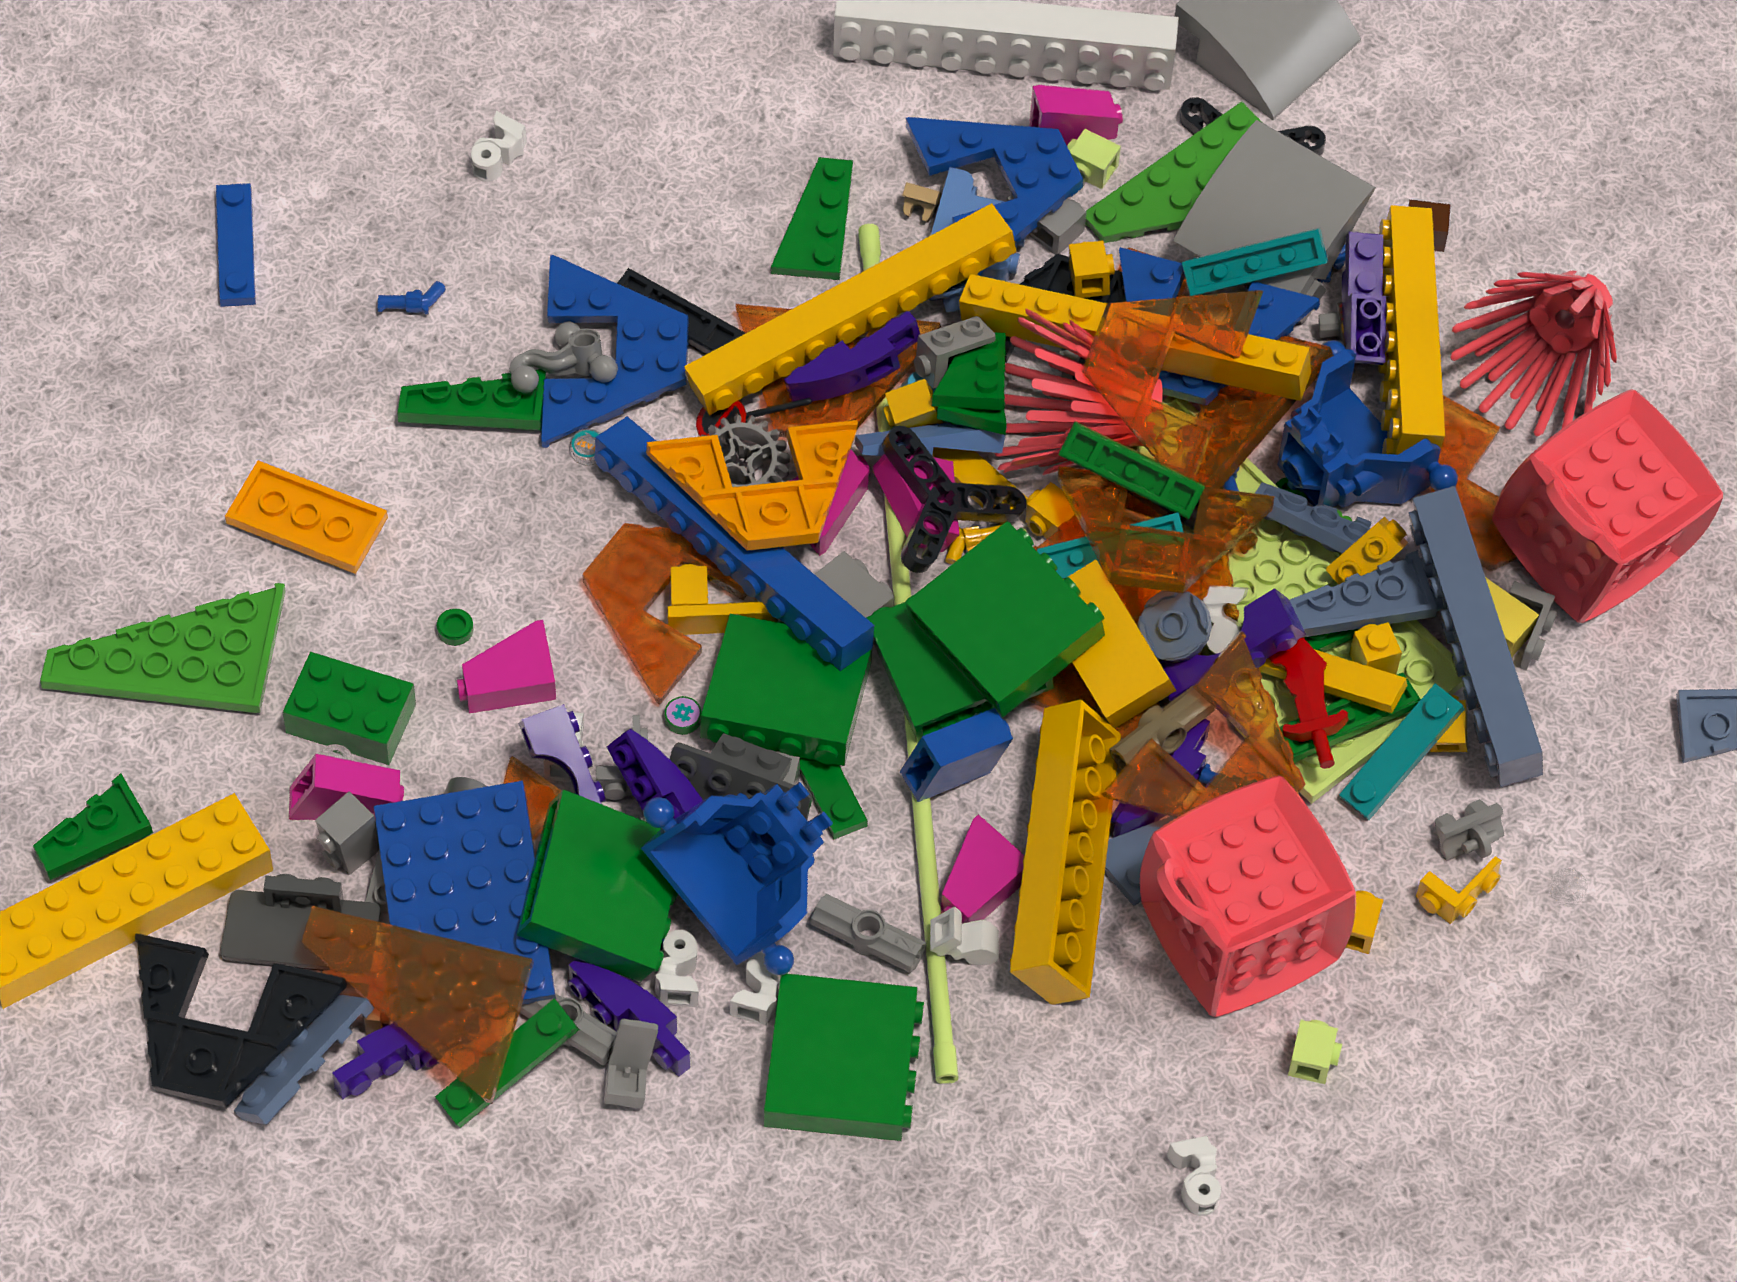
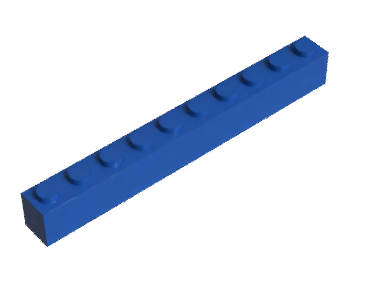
[594,416,875,671]

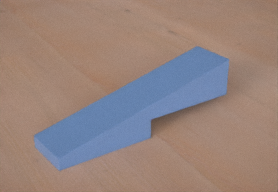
[854,422,1007,456]

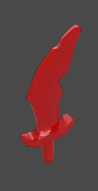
[1269,637,1349,769]

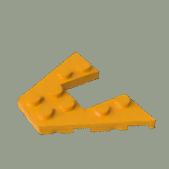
[646,420,858,551]

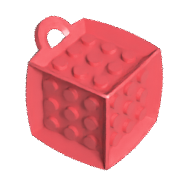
[1492,389,1723,623]
[1140,776,1356,1017]

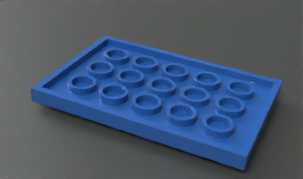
[374,780,556,1020]

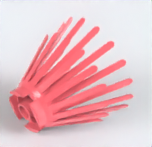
[1451,270,1617,436]
[995,308,1163,475]

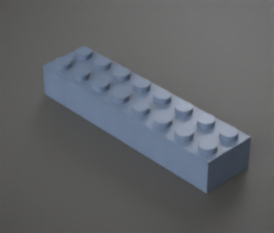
[1408,486,1543,787]

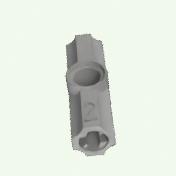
[811,893,926,973]
[512,994,617,1066]

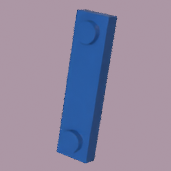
[216,183,256,307]

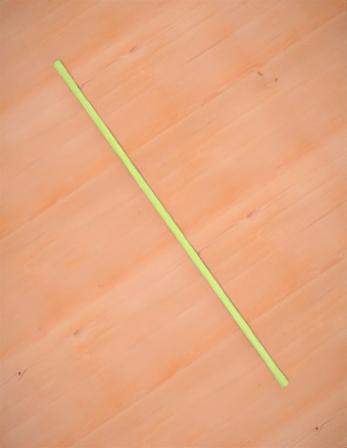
[858,224,959,1084]

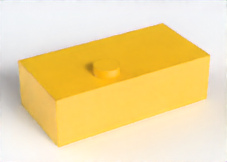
[1068,560,1177,728]

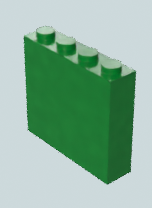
[905,521,1105,717]
[866,595,1054,743]
[700,613,873,766]
[517,789,678,983]
[764,973,924,1141]

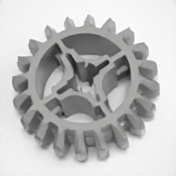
[701,414,790,487]

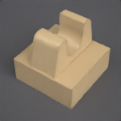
[902,182,942,222]

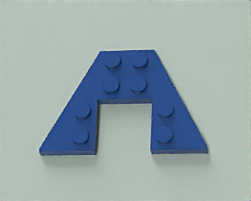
[906,117,1083,276]
[1119,247,1320,406]
[541,255,689,448]

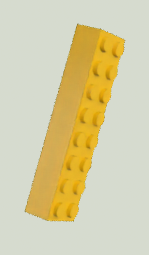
[1378,205,1445,455]
[1010,700,1121,1005]
[0,793,273,1009]

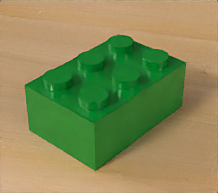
[283,652,416,765]

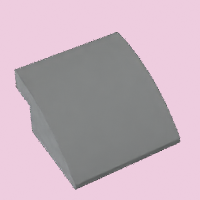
[1174,0,1361,120]
[1173,120,1376,295]

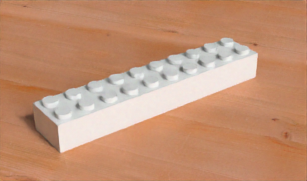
[833,0,1178,91]

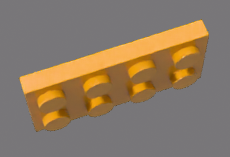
[225,460,388,574]

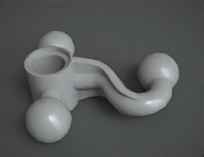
[509,321,618,393]

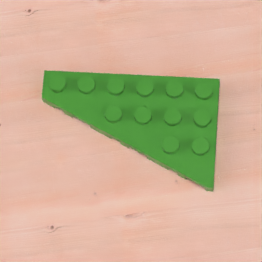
[1085,101,1263,243]
[40,583,286,714]

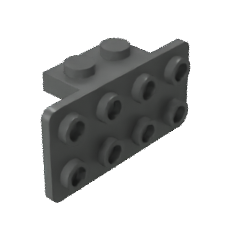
[670,733,813,820]
[220,874,381,973]

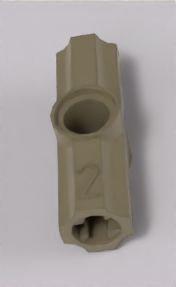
[1109,685,1215,775]

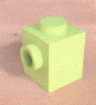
[1067,129,1121,189]
[1288,1020,1342,1084]

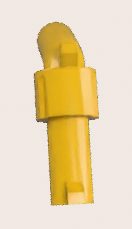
[945,523,1004,564]

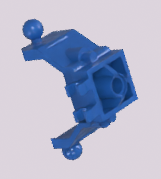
[1277,340,1458,507]
[641,782,833,975]

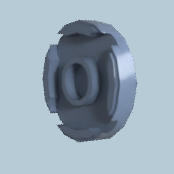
[1138,588,1212,663]

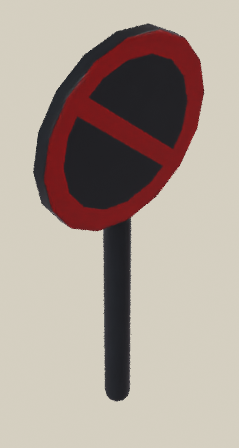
[696,398,812,445]

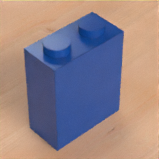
[900,708,1014,802]

